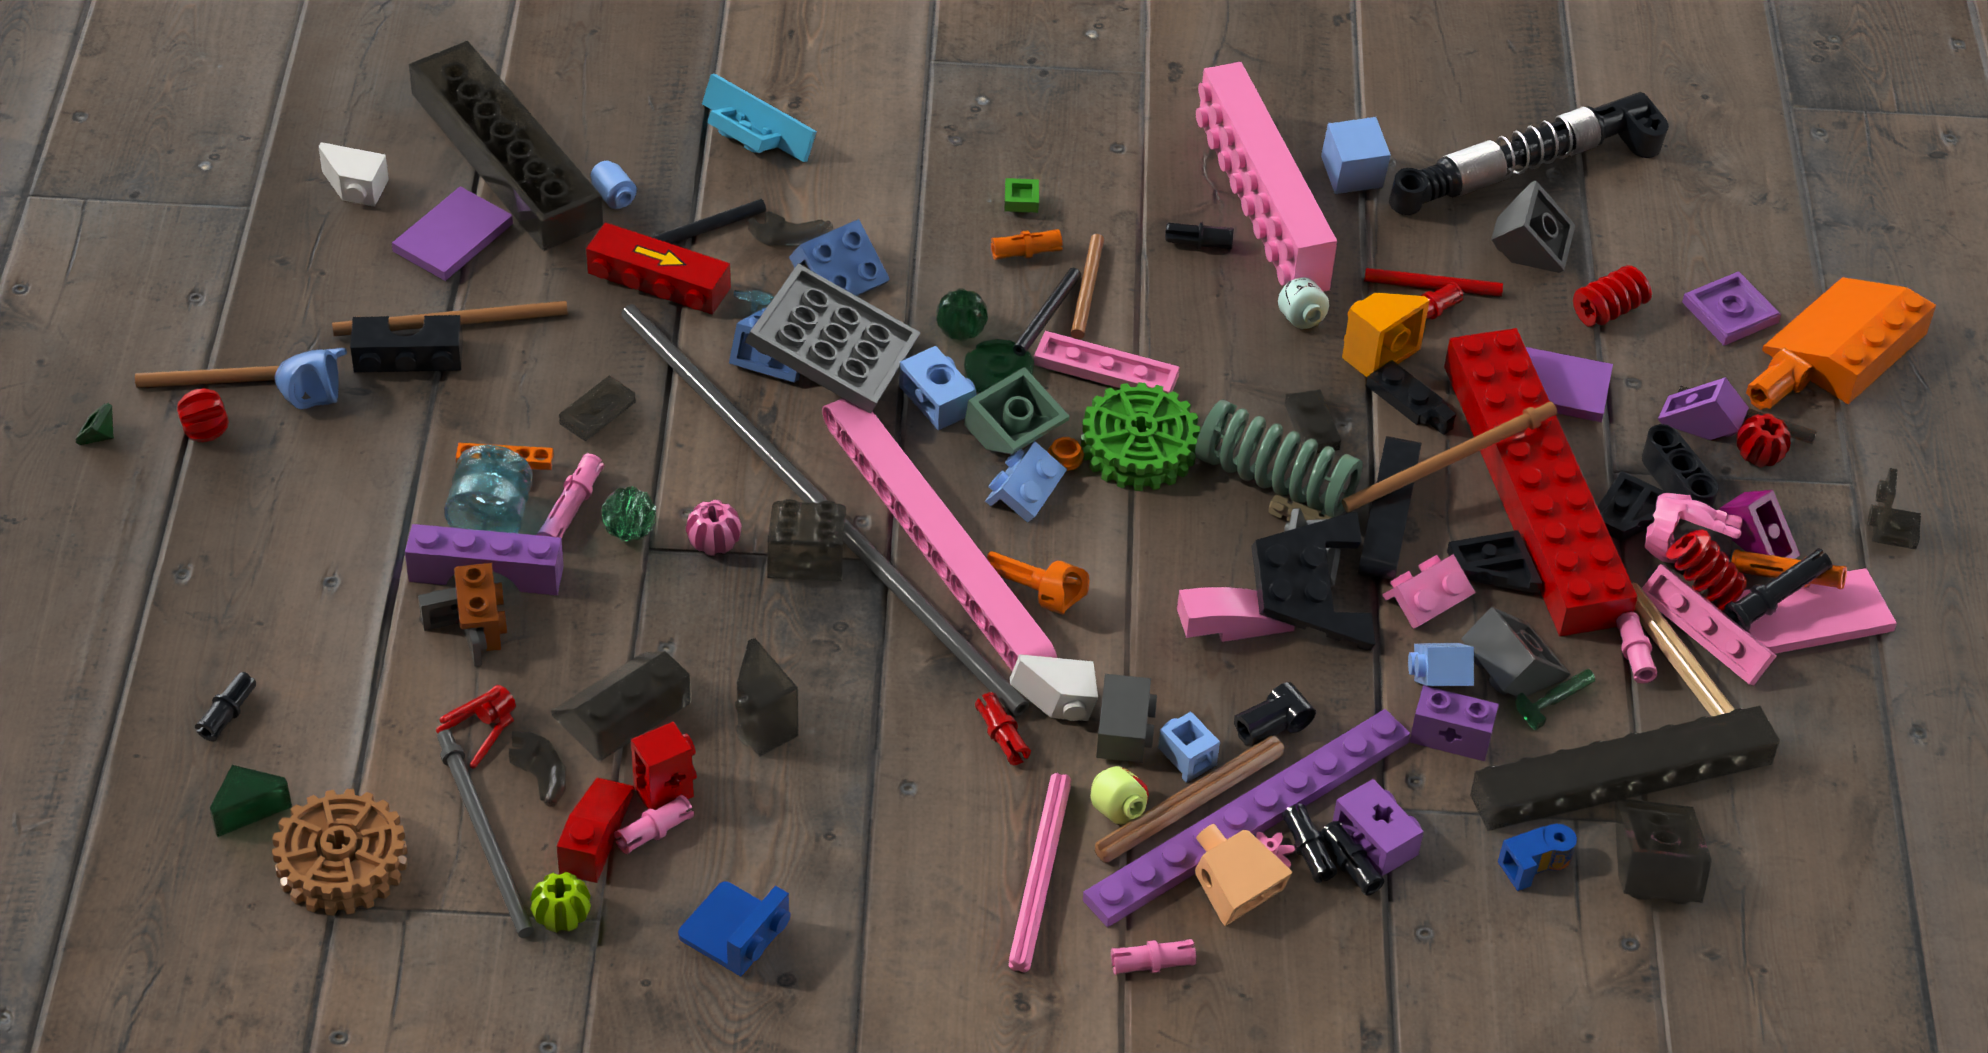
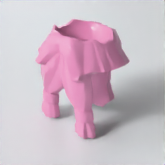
[1645,493,1743,563]

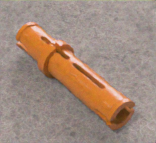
[1731,549,1847,590]

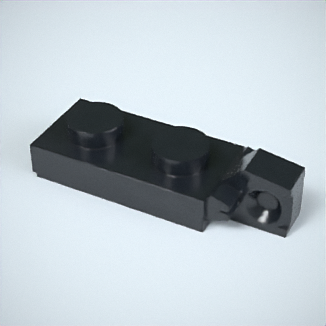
[1366,360,1456,435]

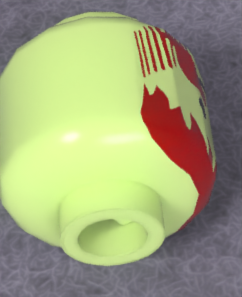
[1090,766,1149,825]

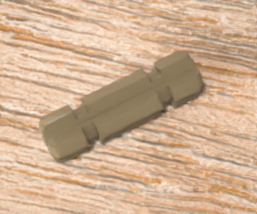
[1268,494,1332,522]

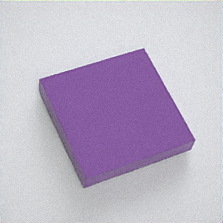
[1682,271,1781,346]

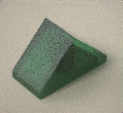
[210,765,292,837]

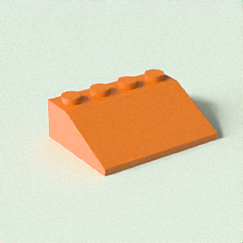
[1762,277,1936,404]

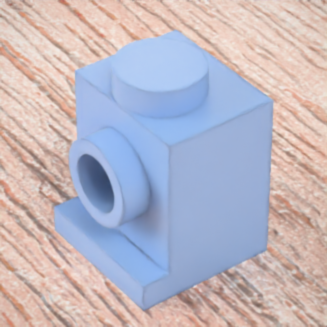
[1158,712,1220,783]

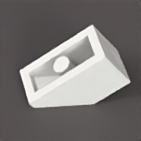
[319,142,389,207]
[1010,654,1098,721]

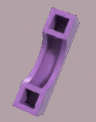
[405,524,564,595]

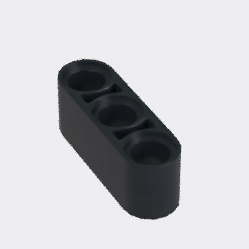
[1642,424,1719,508]

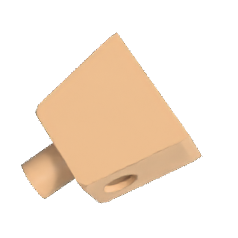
[1195,824,1293,926]

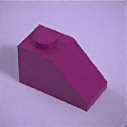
[1719,490,1800,559]

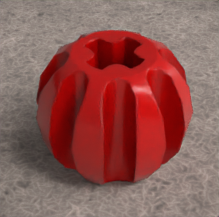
[177,388,229,442]
[1736,413,1791,467]

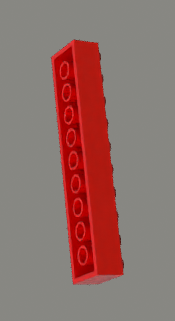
[1444,328,1638,637]

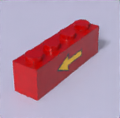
[586,222,731,315]

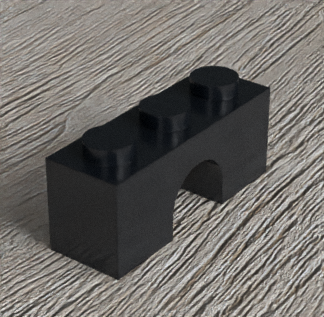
[350,315,463,373]

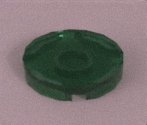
[964,339,1034,393]

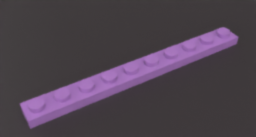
[1083,709,1411,928]

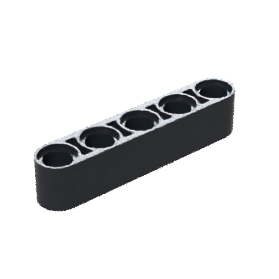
[1358,436,1422,580]

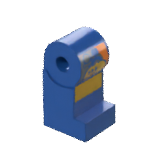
[1497,824,1577,891]

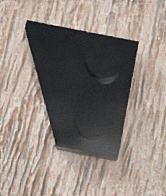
[1597,471,1668,541]
[1447,530,1542,593]

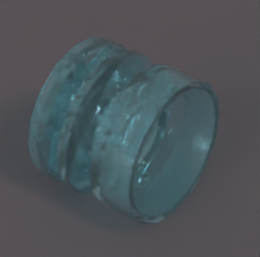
[444,444,533,533]

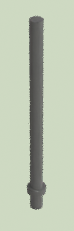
[437,730,534,938]

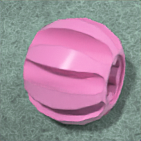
[686,500,742,556]

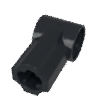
[1234,682,1316,746]

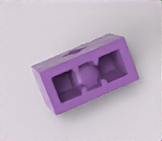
[1410,685,1499,761]
[1333,779,1424,876]

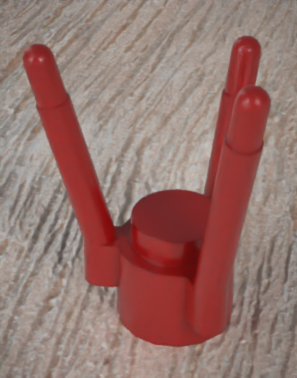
[436,685,516,769]

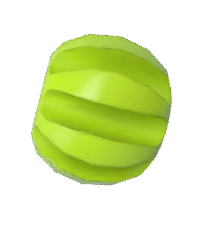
[530,872,591,933]

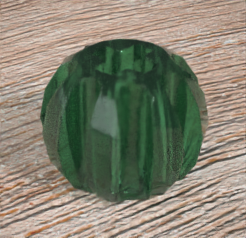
[936,288,988,341]
[601,486,656,542]

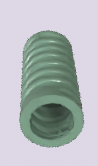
[1195,399,1363,518]

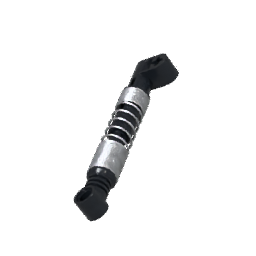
[1389,92,1669,215]

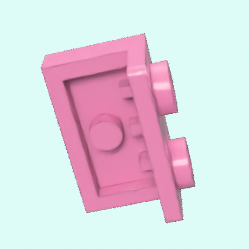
[1382,554,1476,629]

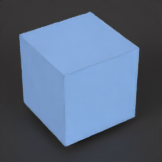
[1321,117,1391,194]

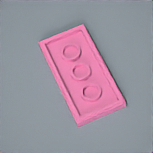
[1735,568,1897,654]

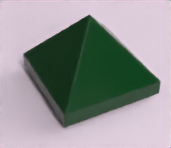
[76,403,114,445]

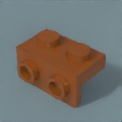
[454,563,507,651]

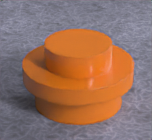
[1048,437,1084,471]

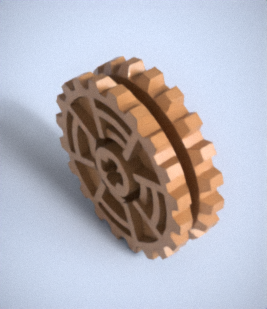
[272,789,408,915]

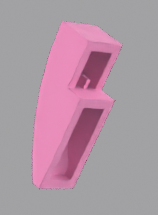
[1177,587,1295,642]

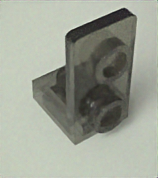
[1867,468,1921,549]

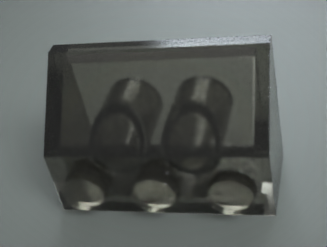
[551,651,691,762]

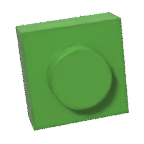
[1004,178,1039,213]

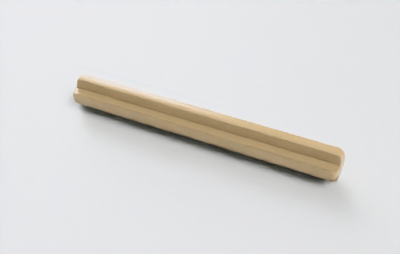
[1632,582,1737,727]

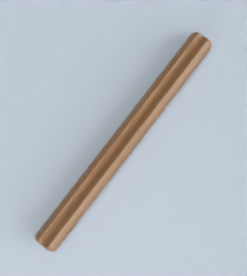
[1094,736,1284,863]

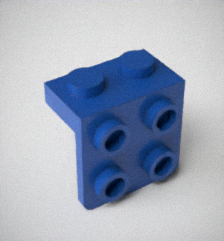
[678,881,791,977]

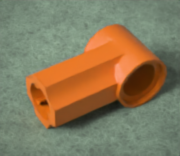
[1746,348,1815,410]

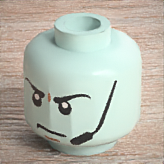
[1278,277,1329,329]

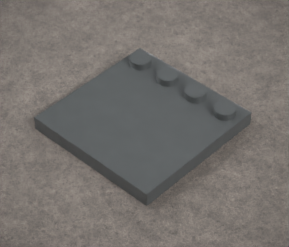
[745,263,921,413]

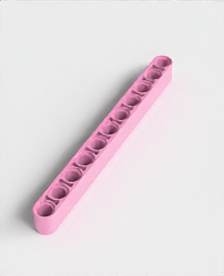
[822,398,1057,671]

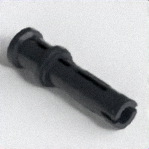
[1725,548,1833,631]

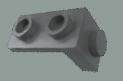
[418,587,487,666]

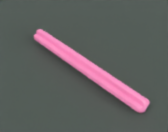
[1009,773,1071,973]

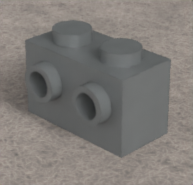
[1096,674,1157,763]

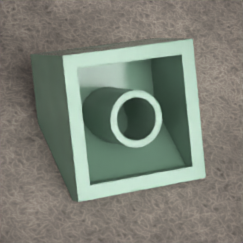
[964,367,1070,454]

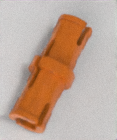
[991,229,1063,260]

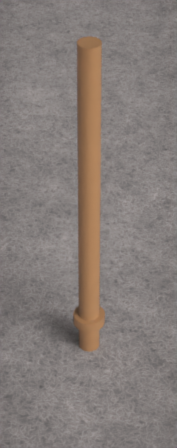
[332,301,568,337]
[1342,401,1557,513]

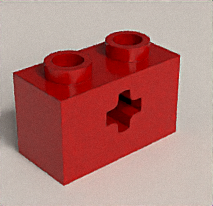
[631,721,697,810]

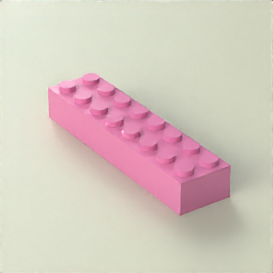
[1196,62,1337,292]

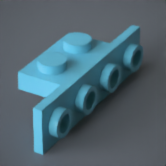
[702,74,817,162]

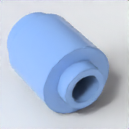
[590,161,637,209]

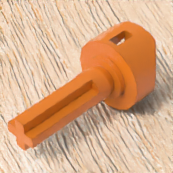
[987,551,1090,615]

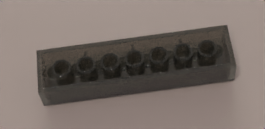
[409,41,603,251]

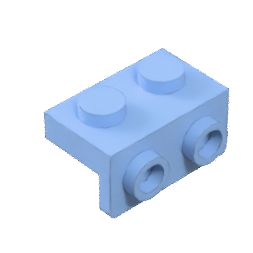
[985,441,1067,523]

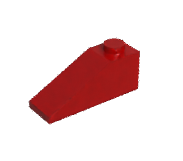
[556,777,635,883]

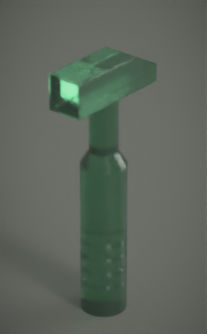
[1515,669,1595,730]

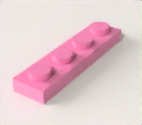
[1034,331,1180,394]
[1642,564,1777,686]

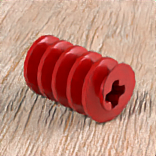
[1573,265,1652,327]
[1666,529,1747,610]

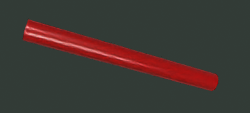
[1364,268,1503,297]

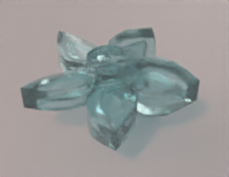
[734,289,774,312]

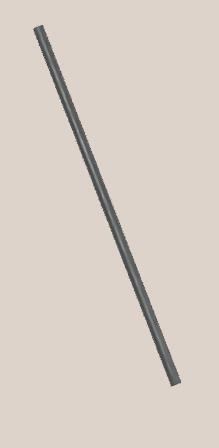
[621,304,1029,716]

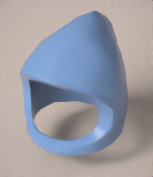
[275,348,347,409]

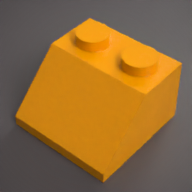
[1342,293,1430,377]

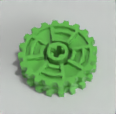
[1081,382,1200,491]

